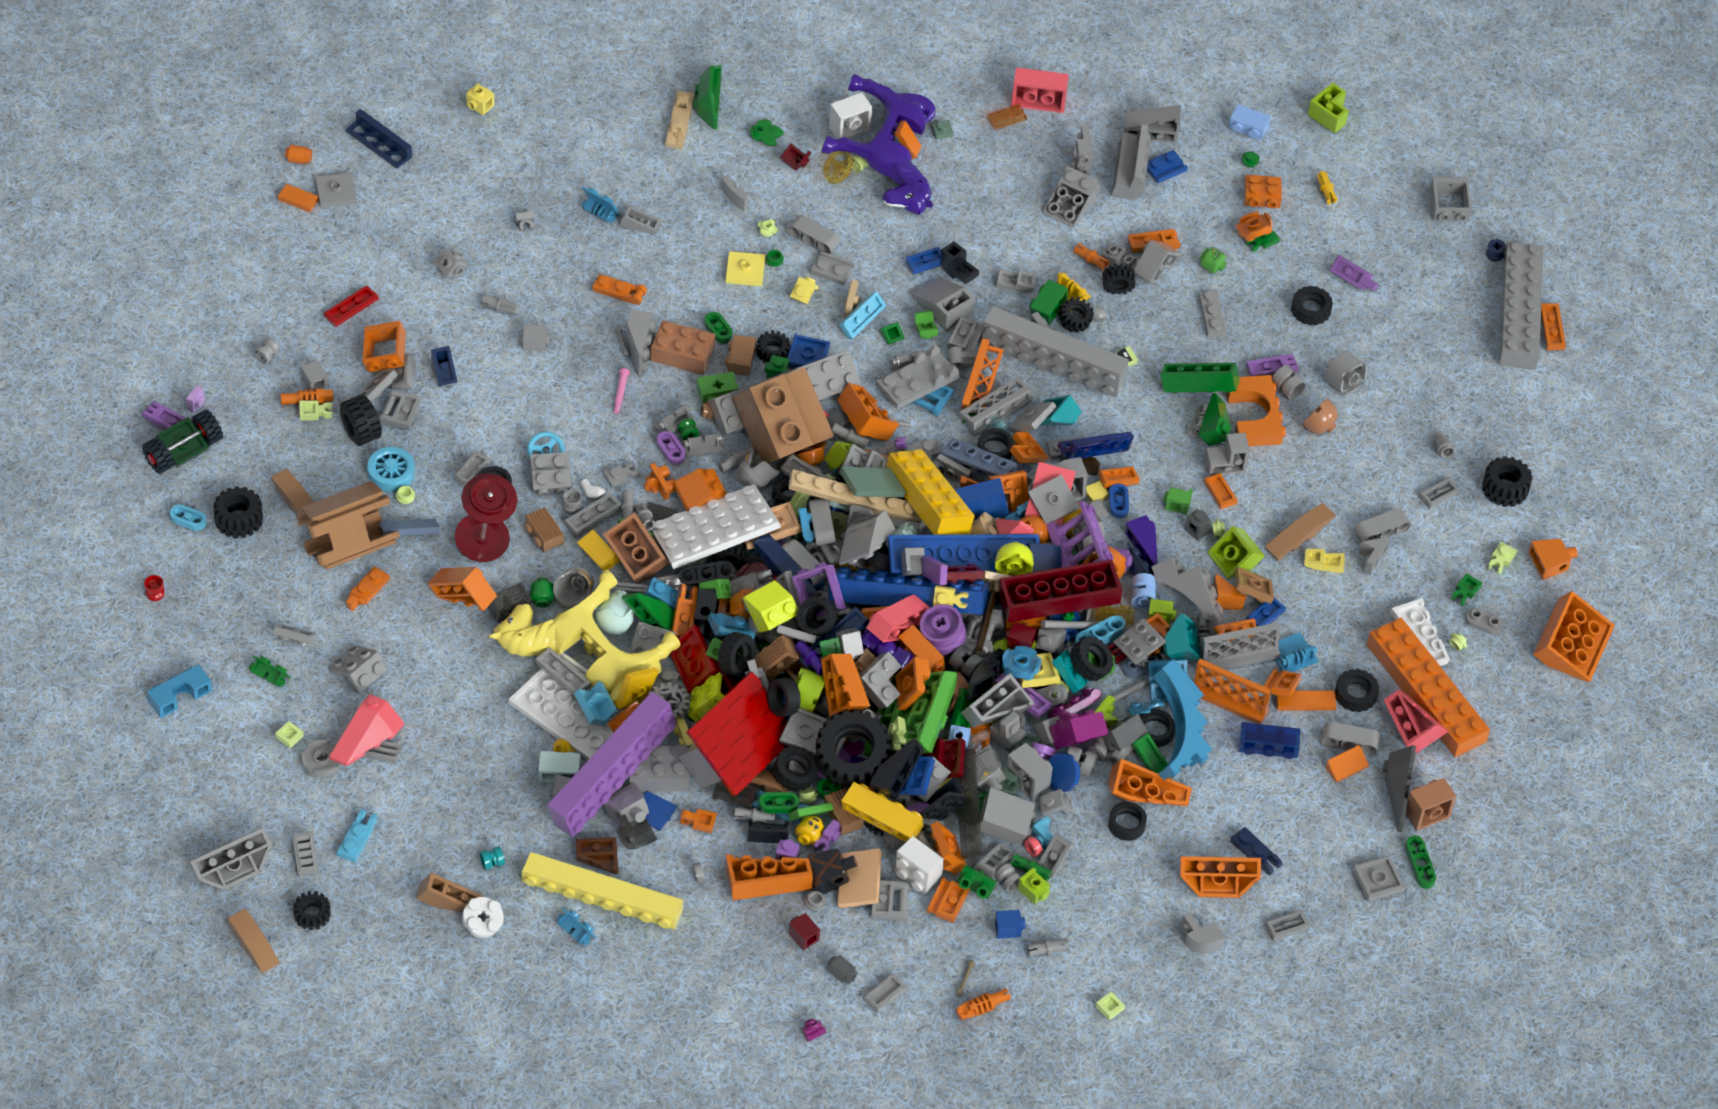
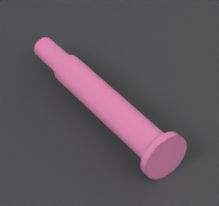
[614,368,630,414]

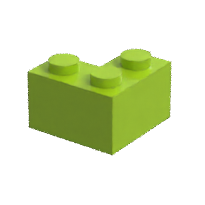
[1308,82,1349,134]

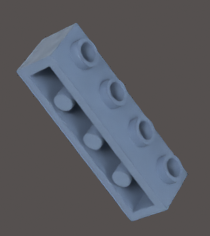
[941,438,1017,482]

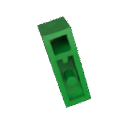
[1198,392,1231,446]
[621,593,674,630]

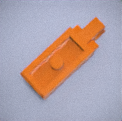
[346,566,390,611]

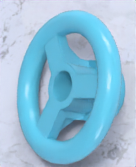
[527,432,565,459]

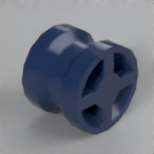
[1486,239,1506,262]

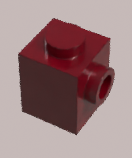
[1005,622,1036,650]
[788,913,820,951]

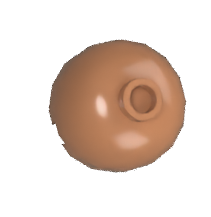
[1302,398,1338,434]

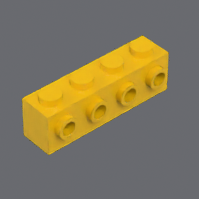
[841,782,924,842]

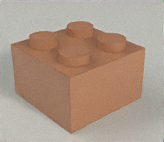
[1406,778,1456,831]

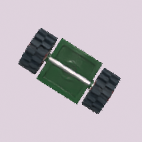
[142,409,223,474]

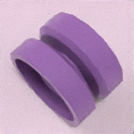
[920,604,967,655]

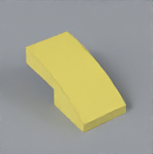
[1304,549,1345,573]

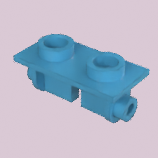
[556,907,597,946]

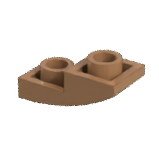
[750,769,789,792]

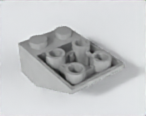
[1042,166,1102,228]
[911,277,975,329]
[627,309,656,378]
[839,510,896,565]

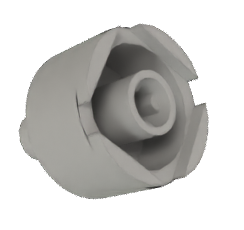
[1325,350,1368,395]

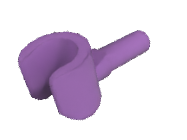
[895,436,908,450]

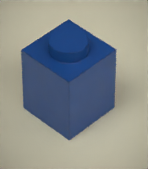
[994,910,1026,939]

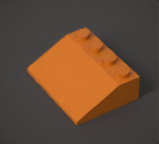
[1533,591,1615,682]

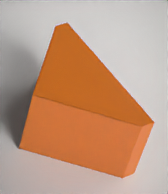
[1212,574,1247,610]

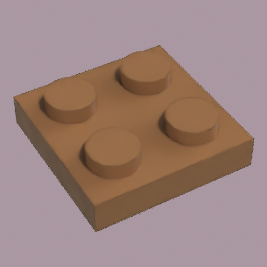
[1234,566,1274,604]

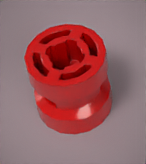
[144,575,165,601]

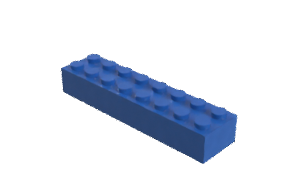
[828,567,989,615]

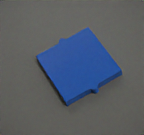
[642,791,677,831]

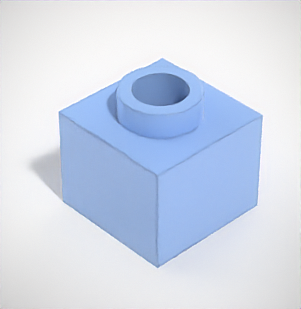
[948,725,971,751]

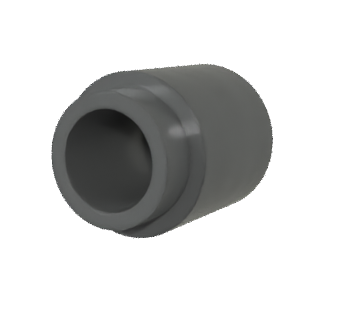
[827,955,858,985]

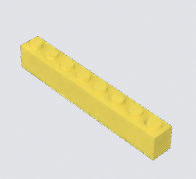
[522,852,683,930]

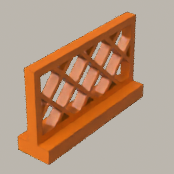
[1194,659,1271,725]

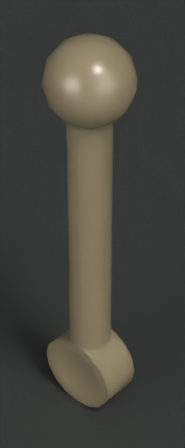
[957,960,975,996]

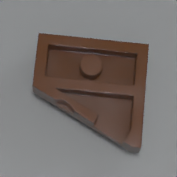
[576,837,618,874]

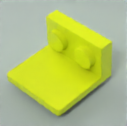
[688,672,724,722]

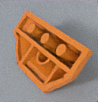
[1180,856,1261,898]

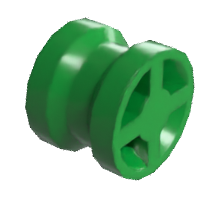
[677,419,700,441]

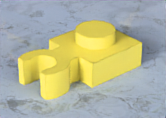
[933,585,969,608]

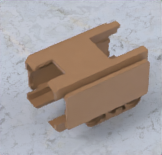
[296,481,400,569]

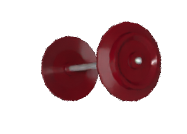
[454,474,518,563]

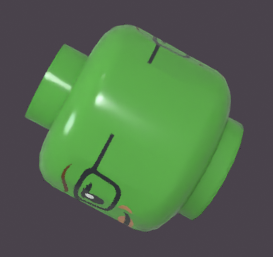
[1199,247,1227,274]

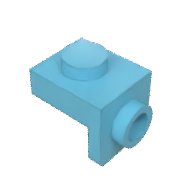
[1031,816,1053,850]

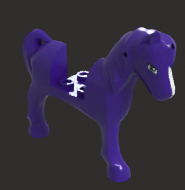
[821,74,936,215]

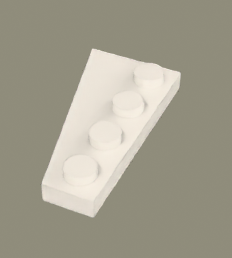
[1390,598,1450,666]

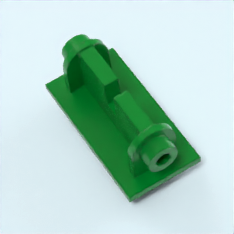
[249,655,291,687]

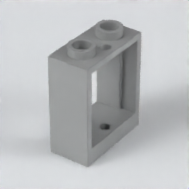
[1430,176,1472,222]

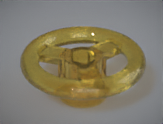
[824,151,853,184]

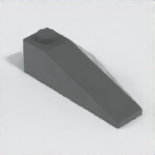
[1382,745,1416,832]

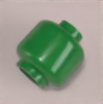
[529,577,555,607]

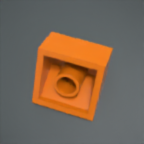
[673,469,727,512]

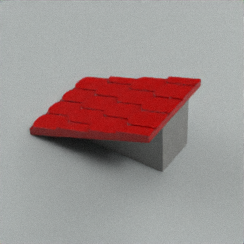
[678,671,788,797]

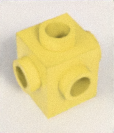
[466,83,495,115]

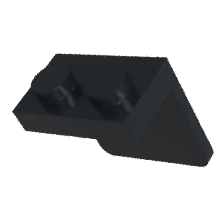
[919,777,969,821]

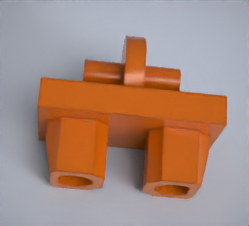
[644,463,676,500]

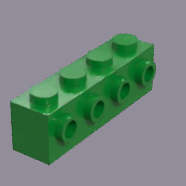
[1160,362,1240,393]

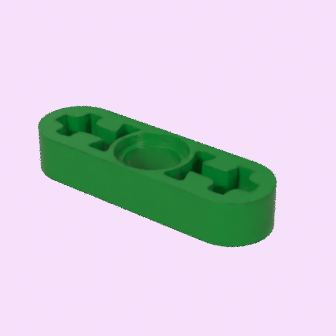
[1405,836,1436,889]

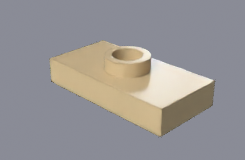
[844,280,859,318]

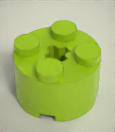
[795,668,824,713]

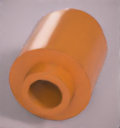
[285,144,312,165]

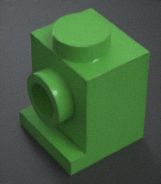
[1163,487,1193,515]

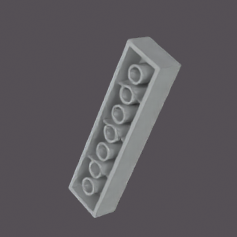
[1499,241,1543,370]
[982,306,1129,398]
[708,350,861,435]

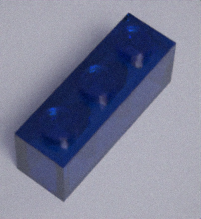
[1238,722,1301,759]

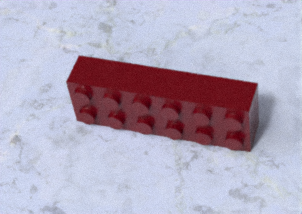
[998,559,1123,623]

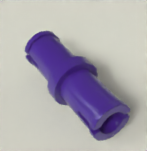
[795,640,823,675]

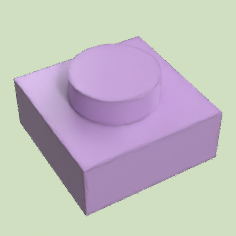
[186,386,205,412]

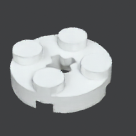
[462,897,504,938]

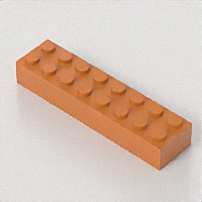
[1367,617,1490,758]

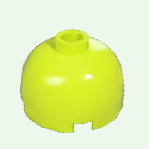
[995,542,1034,575]

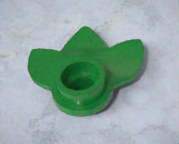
[749,119,784,146]

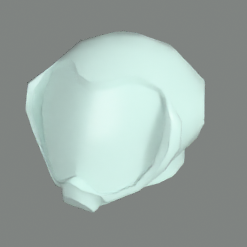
[593,590,634,635]

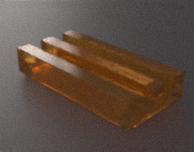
[987,104,1027,130]

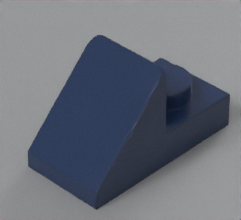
[431,346,458,386]

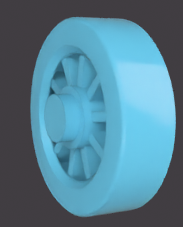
[367,447,415,492]

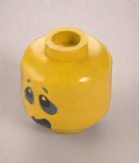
[795,816,825,846]

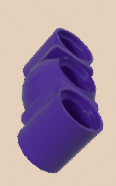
[861,628,914,673]

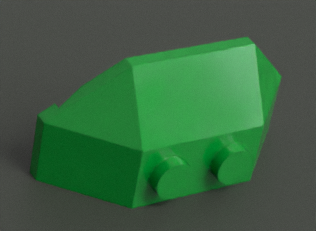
[694,65,722,129]

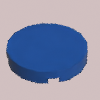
[1048,753,1080,792]

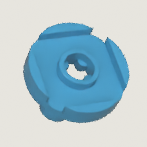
[1002,646,1041,680]

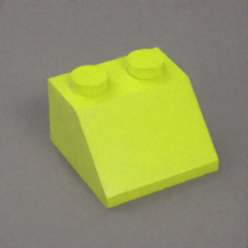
[742,580,798,633]

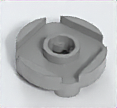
[302,739,341,777]

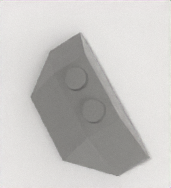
[190,827,272,890]

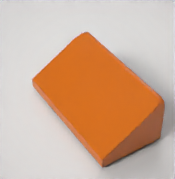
[1325,745,1369,783]

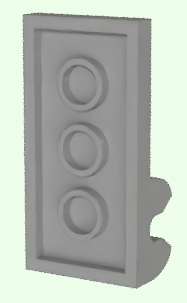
[876,344,959,409]

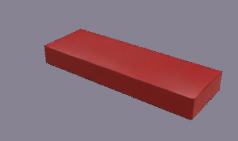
[324,285,379,327]

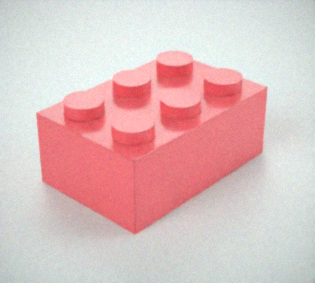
[1011,67,1069,113]

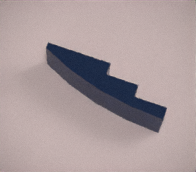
[752,533,816,597]

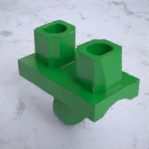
[956,865,997,900]

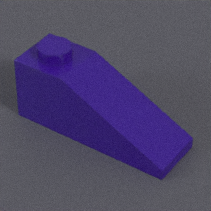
[1125,515,1158,575]

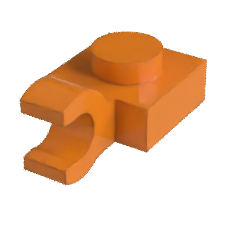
[680,808,717,834]

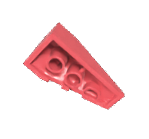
[329,694,404,766]

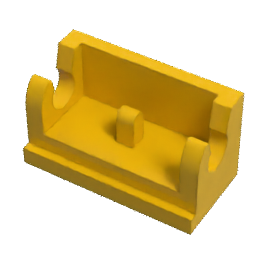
[577,530,620,571]

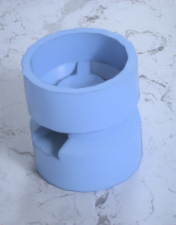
[1131,573,1156,609]

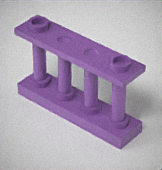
[1047,501,1114,568]

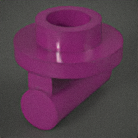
[802,1018,826,1042]

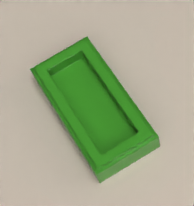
[788,803,833,821]

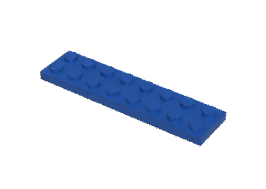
[887,534,1040,575]

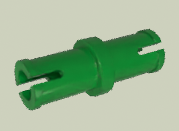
[1011,854,1052,882]

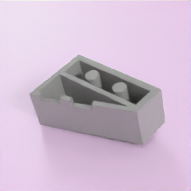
[1124,105,1181,144]

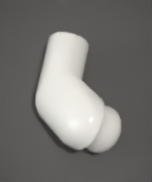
[580,479,606,499]

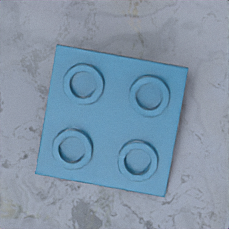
[582,186,620,223]
[1275,632,1319,672]

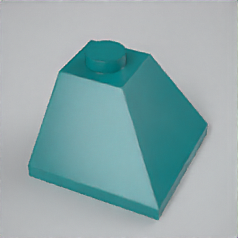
[1039,395,1082,426]
[1163,613,1202,660]

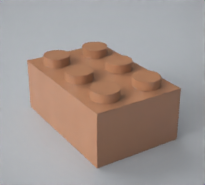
[651,320,715,375]
[603,512,670,584]

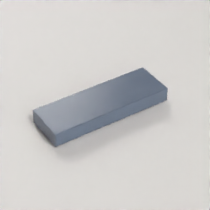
[379,519,440,535]

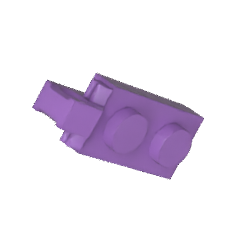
[1330,254,1379,291]

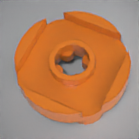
[1236,212,1273,241]

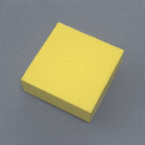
[1086,481,1109,502]

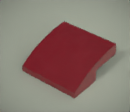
[922,738,966,779]

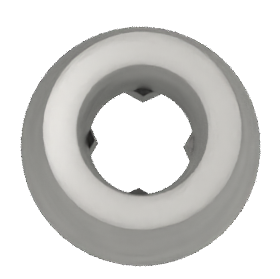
[1434,431,1455,458]

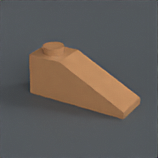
[416,872,484,912]

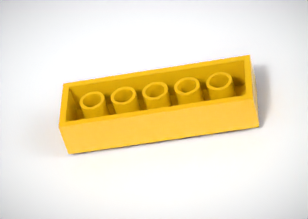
[885,449,975,535]

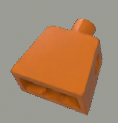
[1529,539,1578,580]

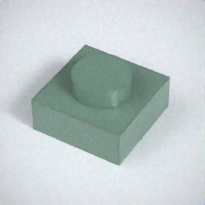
[931,120,954,140]

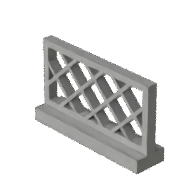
[1201,622,1280,672]

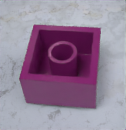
[1050,710,1109,749]

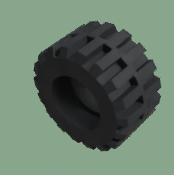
[340,394,382,446]
[1482,456,1532,507]
[213,486,263,539]

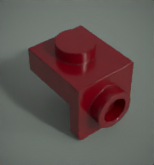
[779,143,812,171]

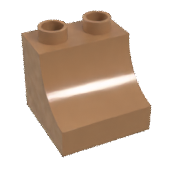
[732,367,834,464]

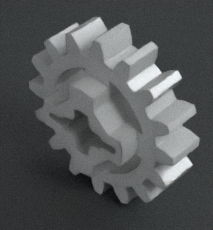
[648,682,690,720]

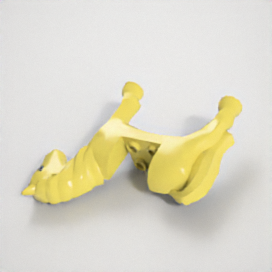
[488,569,681,704]

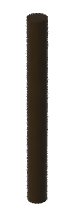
[975,590,997,652]

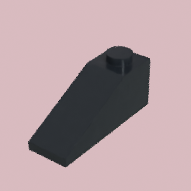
[870,738,924,800]

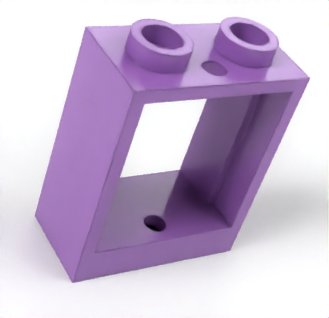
[792,562,846,618]

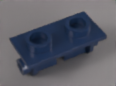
[1127,542,1151,576]

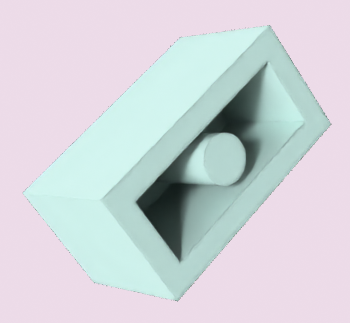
[539,751,580,783]

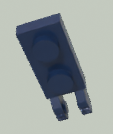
[1230,827,1283,875]

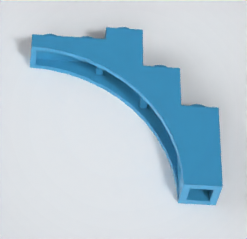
[1153,659,1213,780]

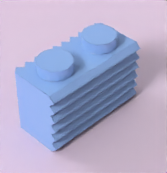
[1229,104,1271,140]

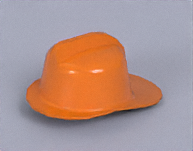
[795,441,826,467]

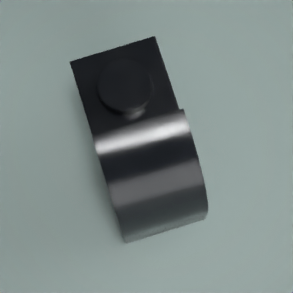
[940,241,979,284]

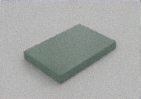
[840,467,906,497]

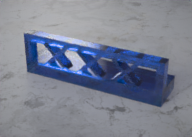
[1057,432,1134,459]

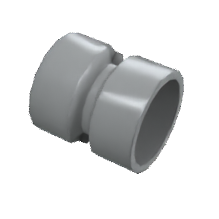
[1272,365,1307,400]
[1068,745,1098,778]

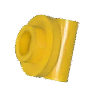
[553,739,576,753]

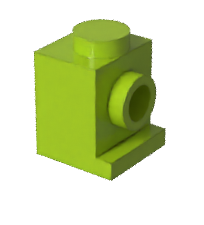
[1148,599,1176,625]
[1018,867,1050,904]

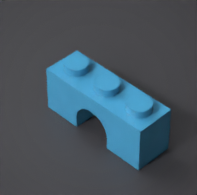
[147,664,212,718]

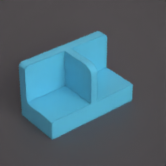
[574,681,617,726]

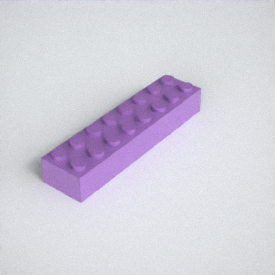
[547,692,677,838]

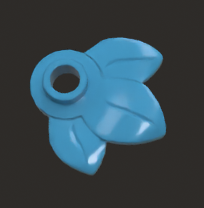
[1127,700,1165,716]

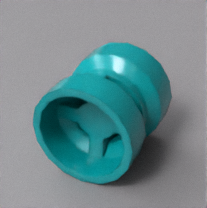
[479,846,505,871]

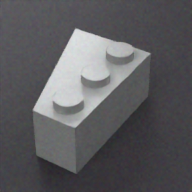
[961,673,1035,728]

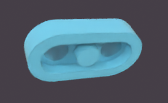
[170,505,207,531]

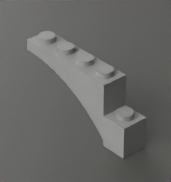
[1152,557,1227,635]

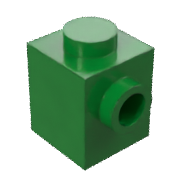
[764,355,790,378]

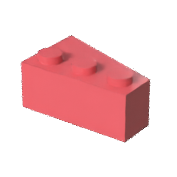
[866,594,930,642]
[1384,689,1449,753]

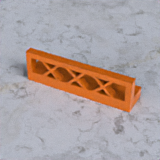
[961,338,1004,414]

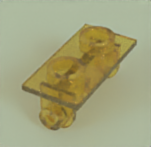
[1095,605,1135,626]

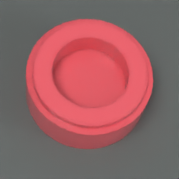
[1024,836,1043,857]

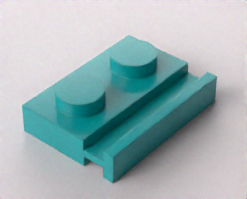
[1051,649,1089,694]

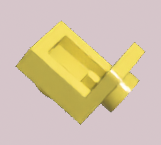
[790,276,819,304]

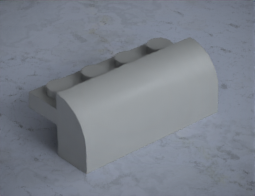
[1111,124,1151,199]

